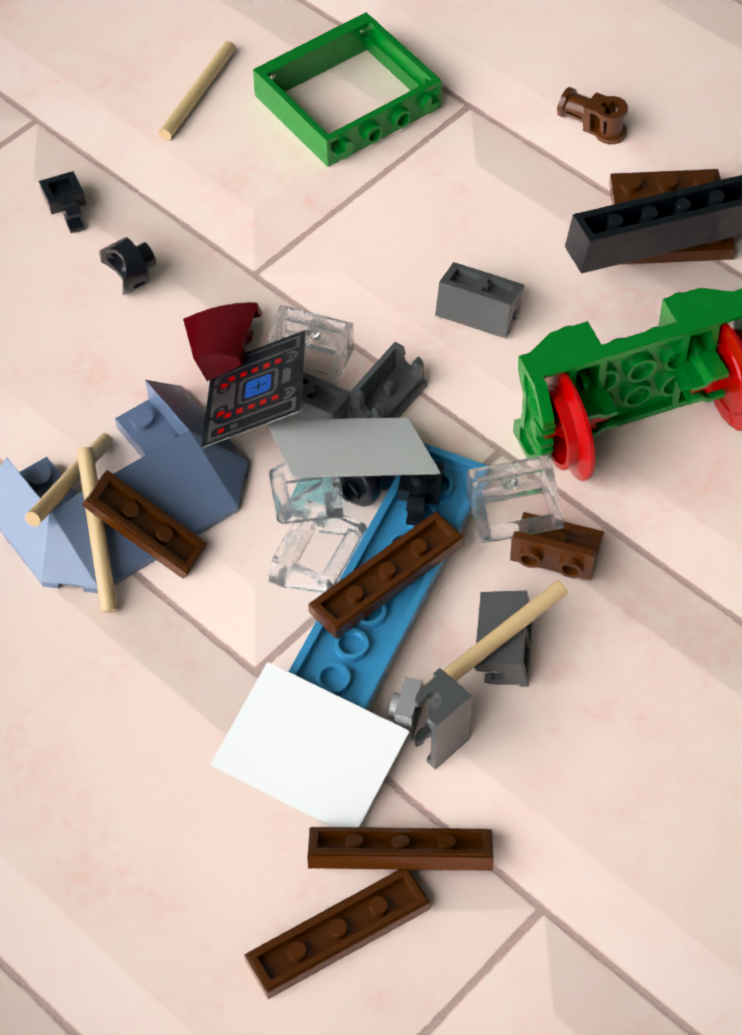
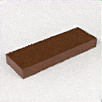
[82,470,208,579]

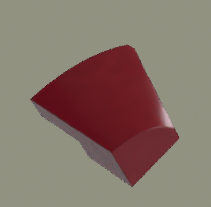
[183,302,262,382]

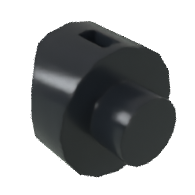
[99,237,156,295]

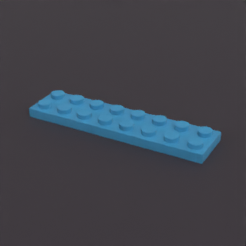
[288,443,491,710]

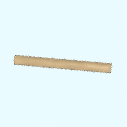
[159,41,236,140]
[25,433,113,526]
[77,447,118,613]
[423,580,568,687]

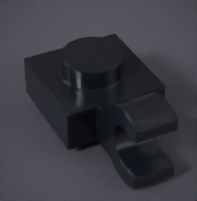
[39,171,86,233]
[398,462,444,526]

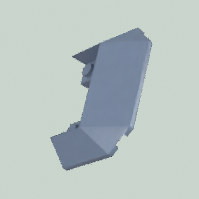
[0,380,249,593]

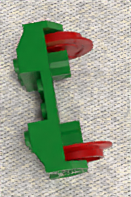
[513,288,742,481]

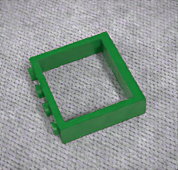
[253,12,442,167]

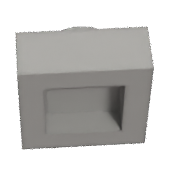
[389,677,423,740]

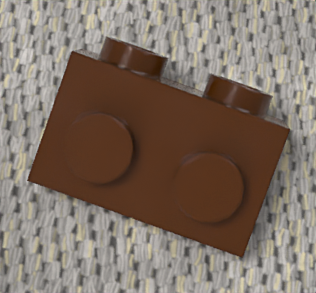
[510,512,604,580]

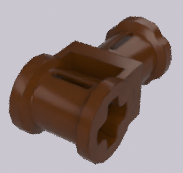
[557,87,628,145]

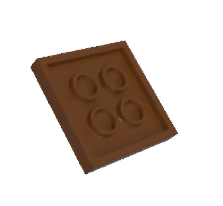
[609,169,735,265]

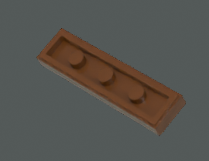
[308,511,464,639]
[307,827,493,871]
[244,870,431,999]

